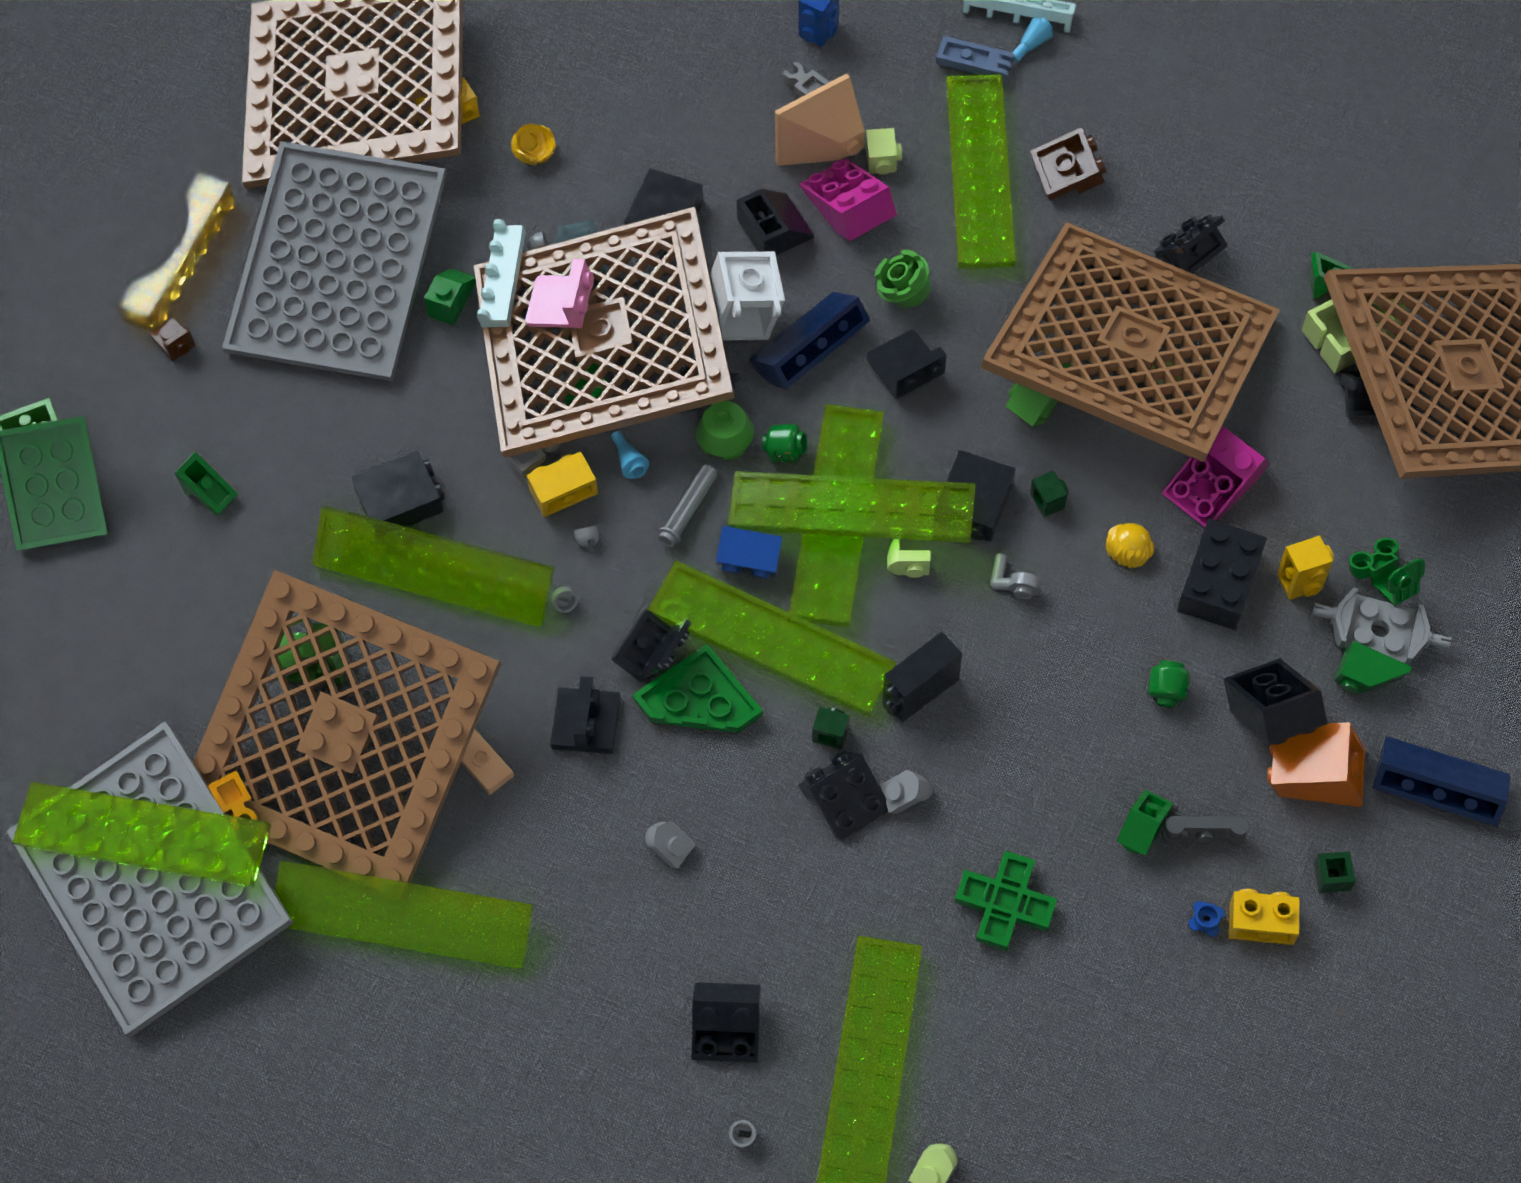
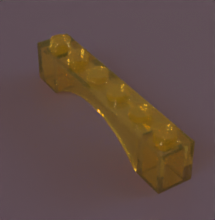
[118,173,235,331]

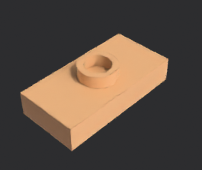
[461,729,514,795]

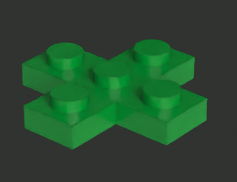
[954,850,1057,951]

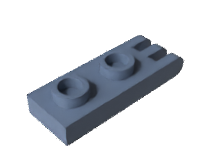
[935,36,1015,80]

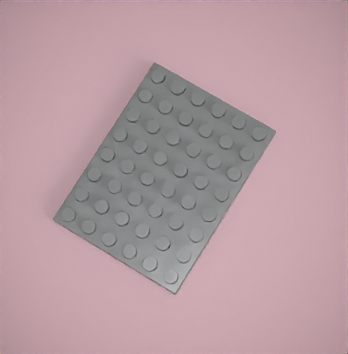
[222,141,447,382]
[7,721,294,1038]

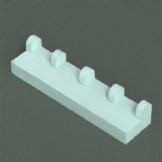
[962,0,1076,33]
[477,219,526,327]

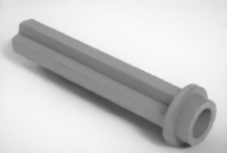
[658,465,717,547]

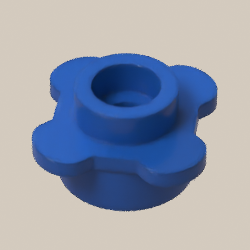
[1188,901,1225,937]

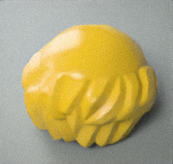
[511,124,556,166]
[1106,523,1155,568]

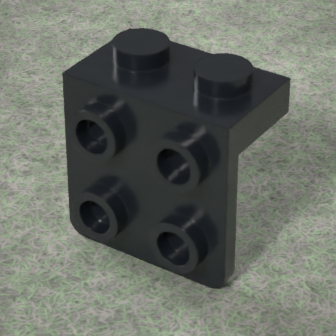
[866,330,947,399]
[611,609,691,681]
[798,751,888,840]

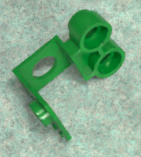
[1349,537,1425,606]

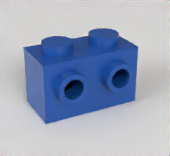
[799,0,839,47]
[716,526,783,579]

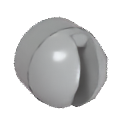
[527,231,549,250]
[574,525,599,548]
[551,586,578,613]
[729,1120,756,1147]

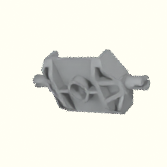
[1312,588,1451,665]

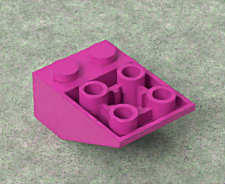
[799,158,897,241]
[1162,426,1271,527]

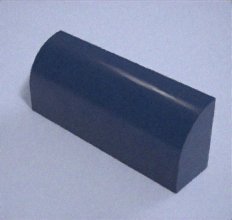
[749,291,871,389]
[1372,736,1510,827]

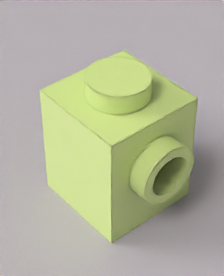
[865,128,902,174]

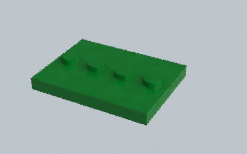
[0,416,109,551]

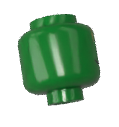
[762,424,808,462]
[1147,660,1191,708]

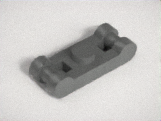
[1162,816,1249,846]

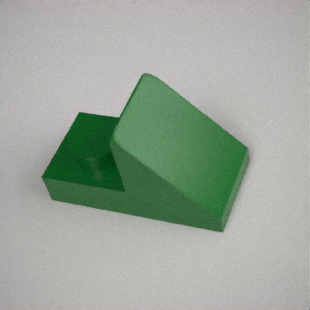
[1310,251,1355,299]
[174,451,238,515]

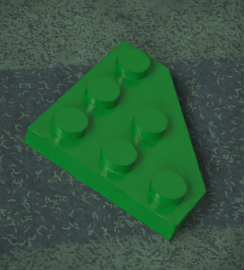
[632,644,763,733]

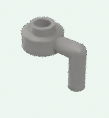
[990,554,1041,599]

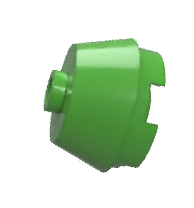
[875,250,932,308]
[695,401,754,460]

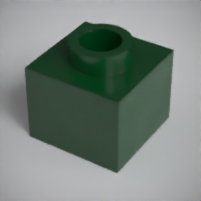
[1030,470,1069,517]
[812,707,850,750]
[1314,851,1356,893]

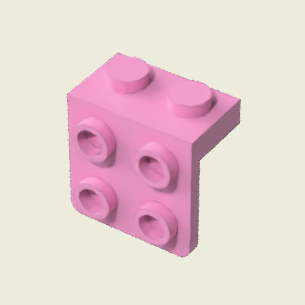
[526,259,594,328]

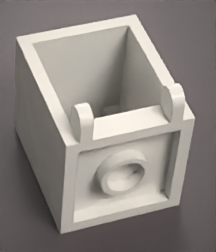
[710,251,785,341]

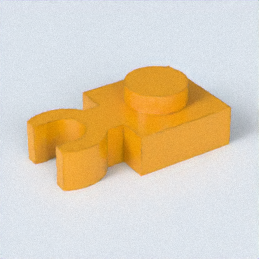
[207,770,257,831]

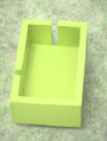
[1301,299,1410,373]

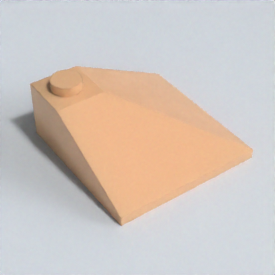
[775,73,865,166]

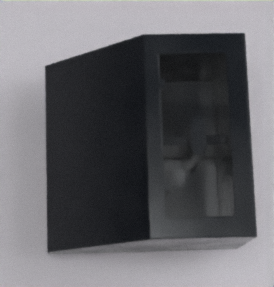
[736,188,814,256]
[691,982,761,1063]

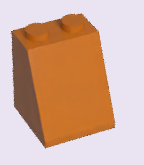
[1267,722,1366,807]

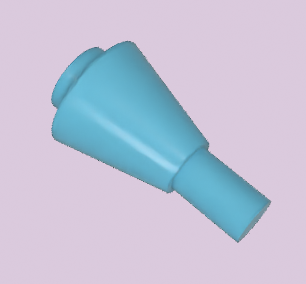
[1012,17,1053,63]
[611,431,650,479]

